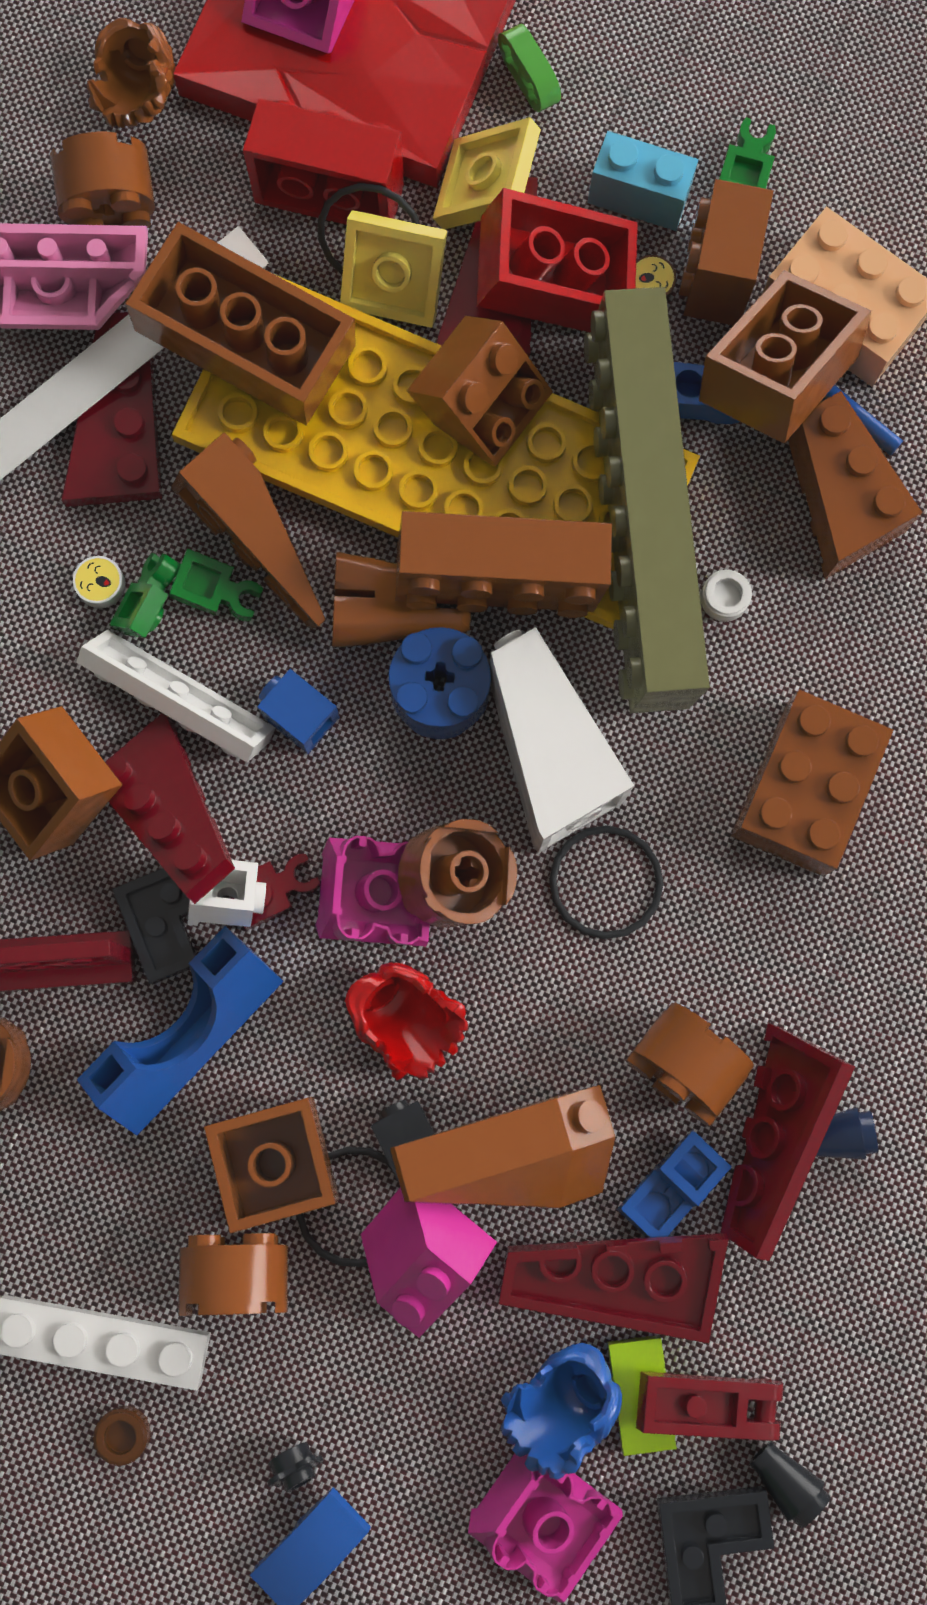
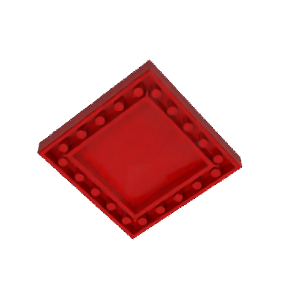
[173,0,516,188]

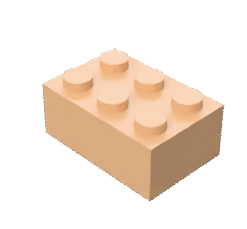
[762,206,927,387]

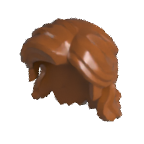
[87,17,176,128]

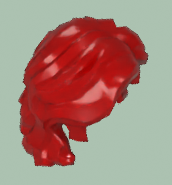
[345,963,468,1080]

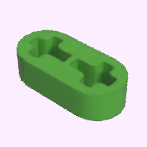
[498,23,561,112]

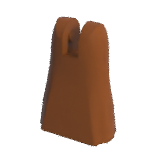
[332,552,471,648]

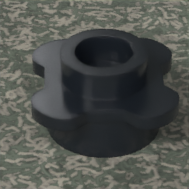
[267,1442,324,1492]

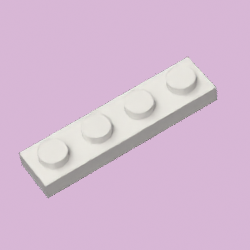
[76,629,276,763]
[0,1295,211,1391]

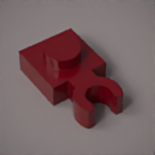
[230,854,321,930]

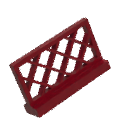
[0,931,136,992]

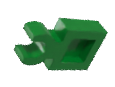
[719,117,776,189]
[169,548,263,621]
[109,553,181,638]

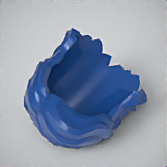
[500,1343,622,1480]

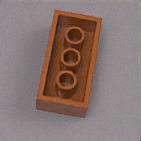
[125,222,356,426]
[395,511,612,618]

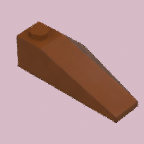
[171,432,326,630]
[390,1085,616,1208]

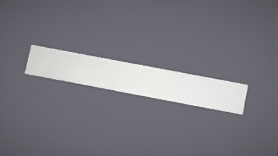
[0,226,269,480]

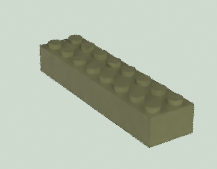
[584,287,710,714]

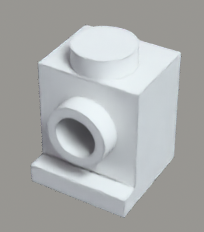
[187,860,266,927]

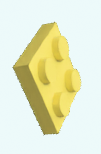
[433,117,541,230]
[340,210,447,328]

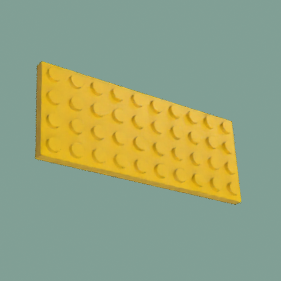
[172,274,700,629]

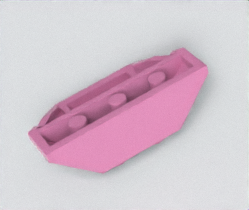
[0,223,148,330]

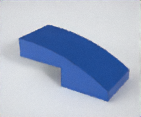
[616,1130,732,1238]
[250,1487,371,1605]

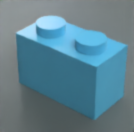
[588,131,699,231]

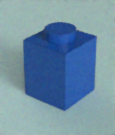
[257,669,340,754]

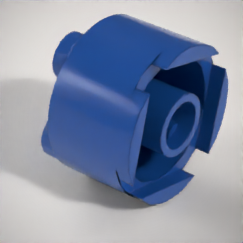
[389,627,491,739]

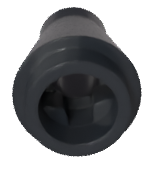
[749,1441,831,1529]

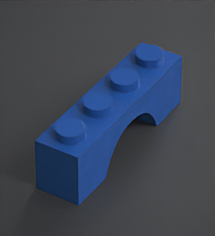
[77,926,284,1135]

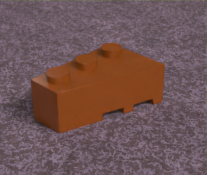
[788,391,923,579]

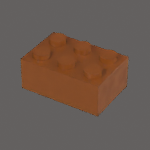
[699,270,872,444]
[731,689,894,876]

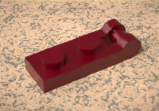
[636,1371,784,1441]

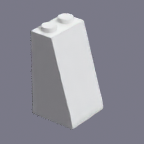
[490,627,634,853]

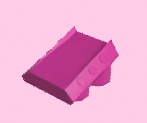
[315,835,430,947]
[468,1454,623,1603]

